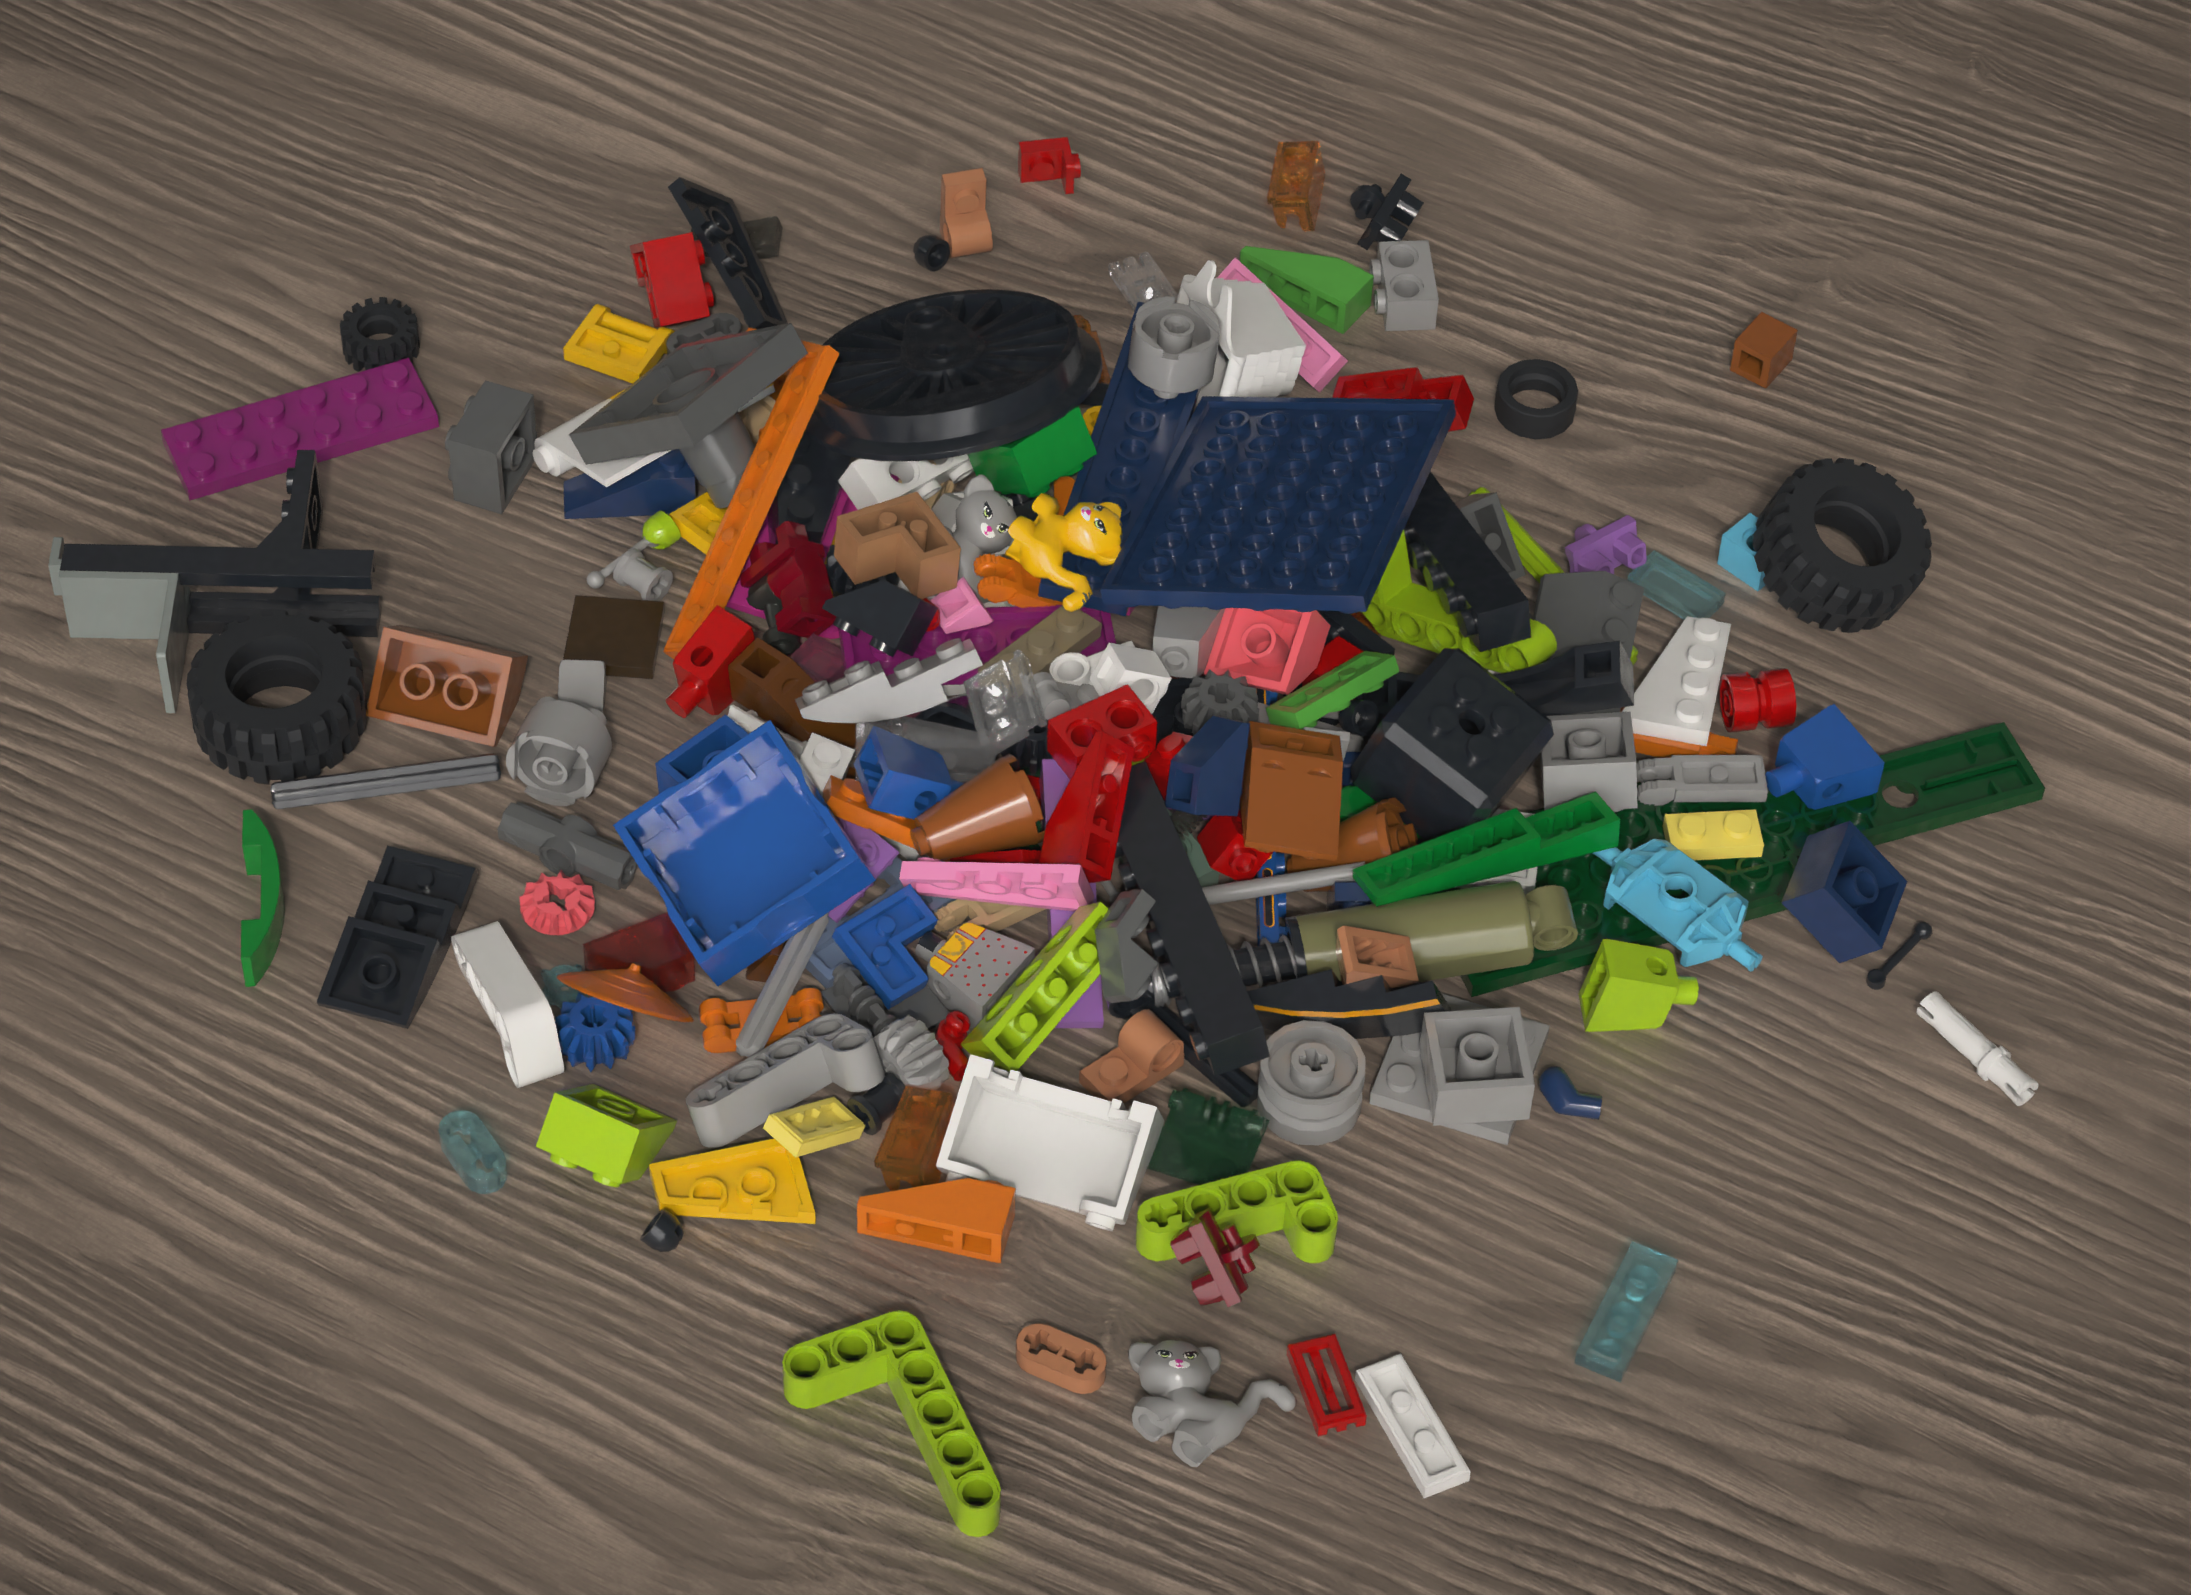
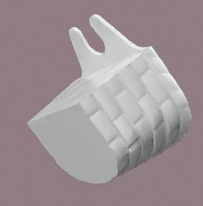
[1176,260,1306,407]

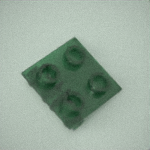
[1147,1088,1270,1185]

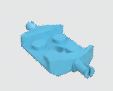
[1592,838,1763,972]

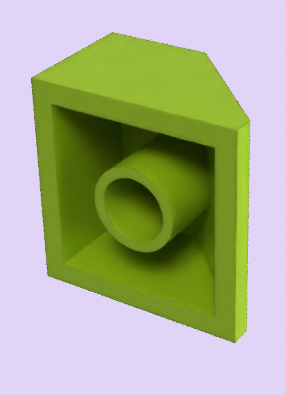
[536,1084,677,1187]

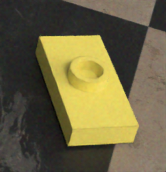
[763,1097,866,1158]

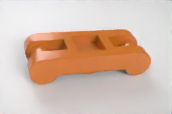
[699,988,824,1053]

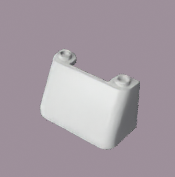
[936,1054,1164,1231]

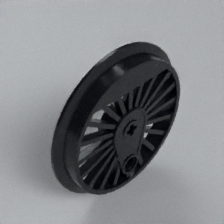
[804,289,1102,461]

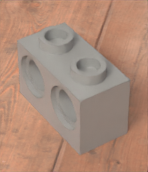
[1369,240,1439,331]

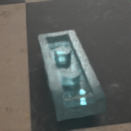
[1574,1241,1678,1383]

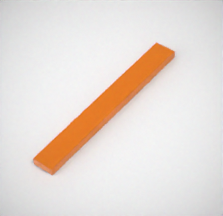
[663,345,839,659]

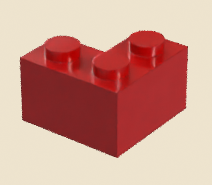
[630,232,714,327]

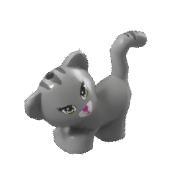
[934,475,1018,604]
[1128,1340,1297,1467]

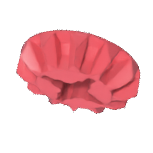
[519,870,595,935]

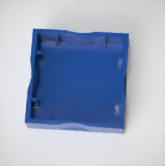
[613,720,876,986]

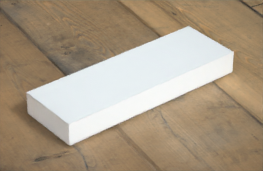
[1355,1353,1471,1499]

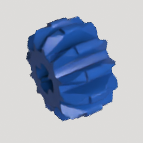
[555,992,636,1072]

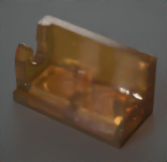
[1267,141,1326,231]
[874,1086,955,1191]

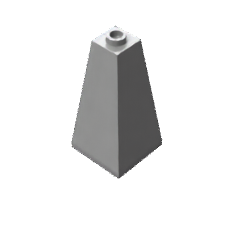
[1153,606,1225,678]

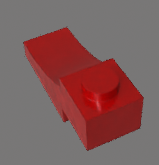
[1332,367,1474,432]

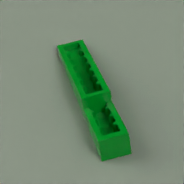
[1353,791,1620,907]

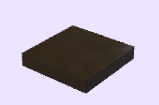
[563,595,665,679]

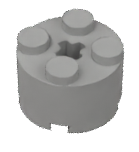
[1128,296,1220,399]
[506,697,612,806]

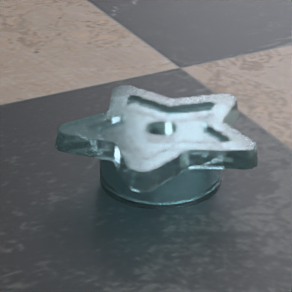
[541,964,592,1009]

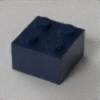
[1781,821,1908,963]

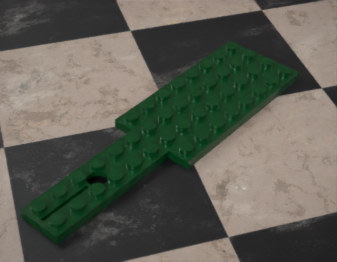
[1418,722,2045,997]

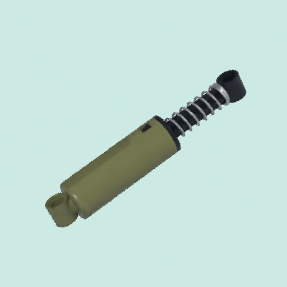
[1106,881,1578,1019]

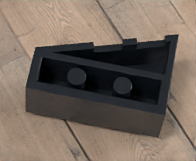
[767,432,853,544]

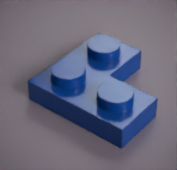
[832,884,938,1010]

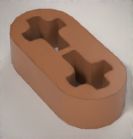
[1016,1323,1107,1394]

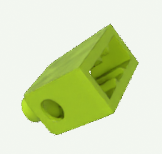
[1578,939,1699,1032]

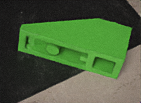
[1240,246,1374,334]

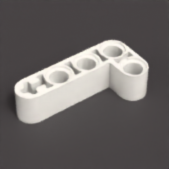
[451,921,564,1088]

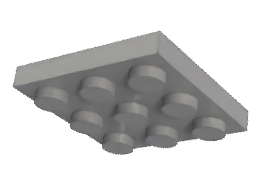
[1369,985,1550,1145]

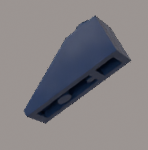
[563,449,696,519]

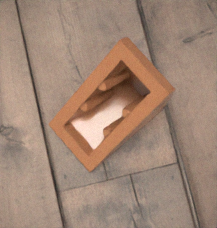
[1336,926,1419,988]

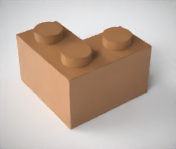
[834,492,961,599]

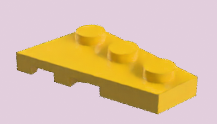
[649,1139,816,1224]

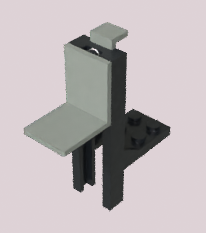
[48,450,381,713]

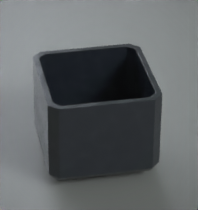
[1350,648,1554,841]

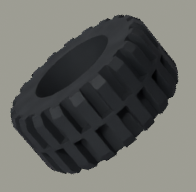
[1753,458,1932,633]
[186,611,368,785]

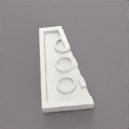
[1622,616,1731,746]

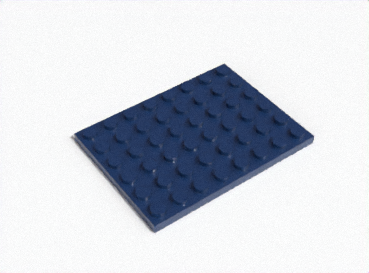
[1100,396,1456,614]

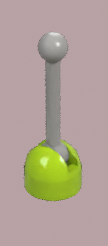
[587,510,681,589]

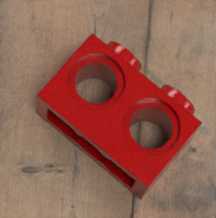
[1047,684,1157,780]

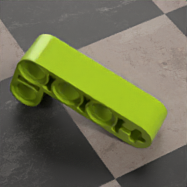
[1135,1160,1338,1264]

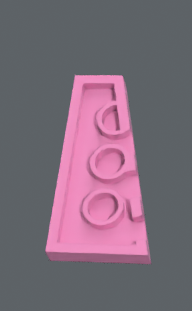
[899,857,1094,912]

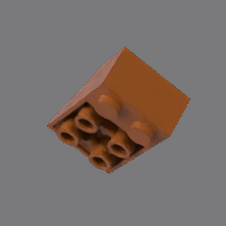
[1240,721,1343,861]

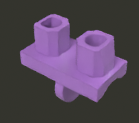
[1565,515,1647,574]

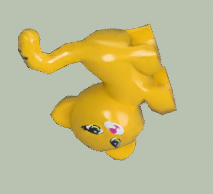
[1005,493,1123,612]

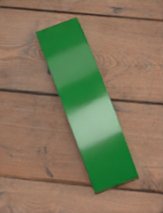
[241,809,284,987]

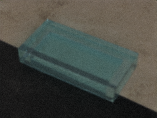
[1628,550,1726,620]

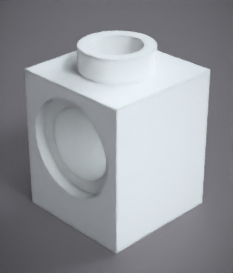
[1089,642,1172,714]

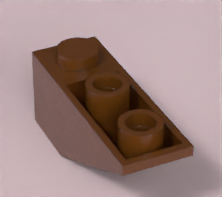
[728,637,866,749]

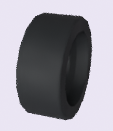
[1494,359,1579,440]

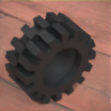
[340,297,420,372]

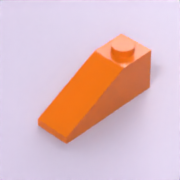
[857,1178,1016,1264]

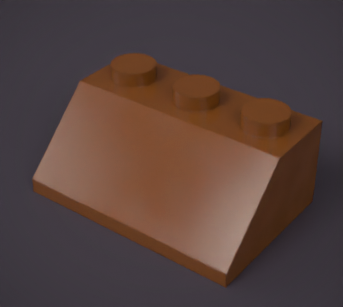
[366,625,528,747]

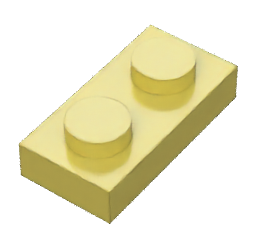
[1663,809,1764,860]

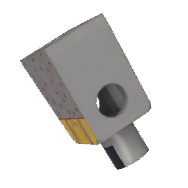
[915,923,1035,1030]

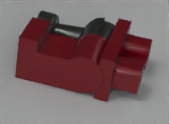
[740,521,836,656]

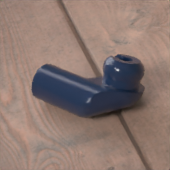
[1539,1066,1602,1120]

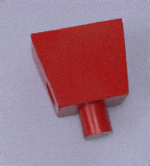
[666,605,755,718]

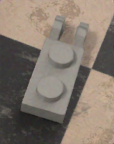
[1636,755,1768,806]

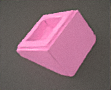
[929,577,994,634]

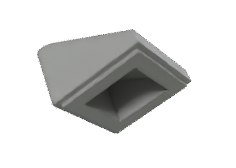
[558,660,607,713]

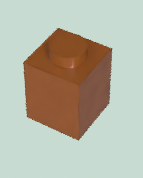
[1730,312,1798,389]

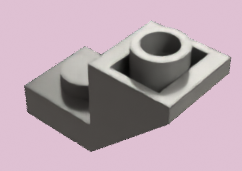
[1095,889,1158,1003]

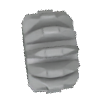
[873,1015,949,1101]

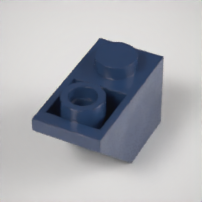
[1165,716,1250,816]

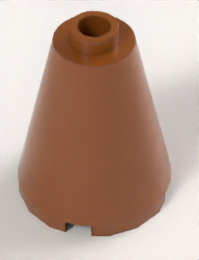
[910,754,1045,860]
[1287,798,1419,892]

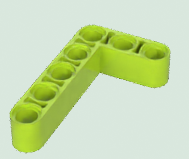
[1356,530,1557,673]
[782,1310,1001,1537]

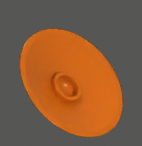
[556,963,694,1022]

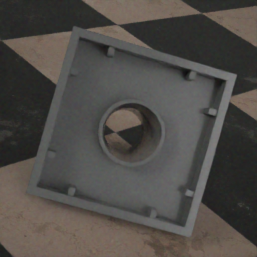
[569,323,808,508]

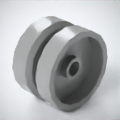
[1257,1020,1366,1146]

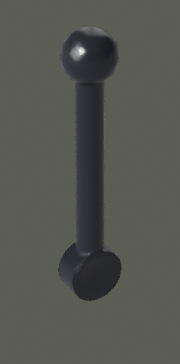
[1866,922,1932,990]

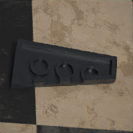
[668,177,788,329]

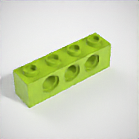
[960,902,1109,1073]

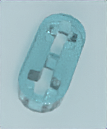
[438,1110,508,1194]

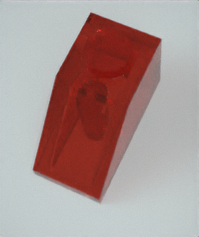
[583,912,695,992]

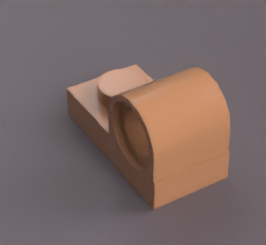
[940,168,993,258]
[1079,1009,1184,1103]

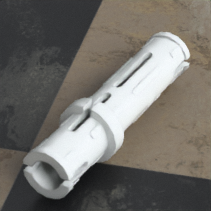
[1916,991,2039,1106]

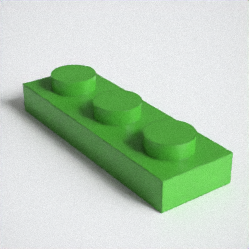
[1266,651,1399,730]

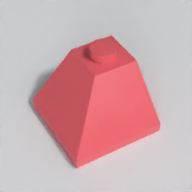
[1204,608,1331,695]

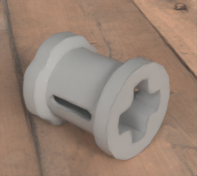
[613,548,673,601]

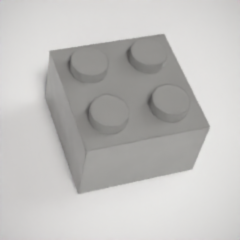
[1540,712,1638,812]
[1419,1007,1535,1126]

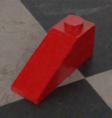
[1039,731,1135,883]

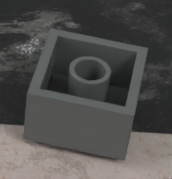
[445,380,537,514]

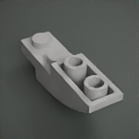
[795,638,983,723]

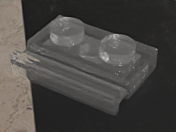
[963,649,1047,757]

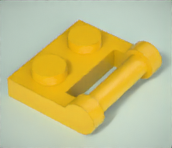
[563,304,675,384]

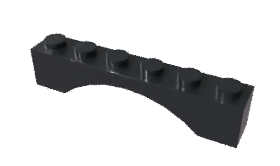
[1354,640,1634,741]

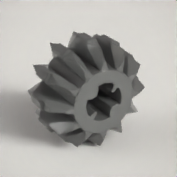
[1181,669,1259,735]

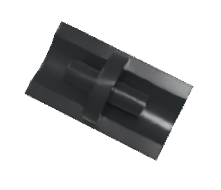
[1350,173,1424,250]

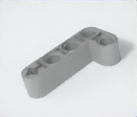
[686,1013,885,1148]

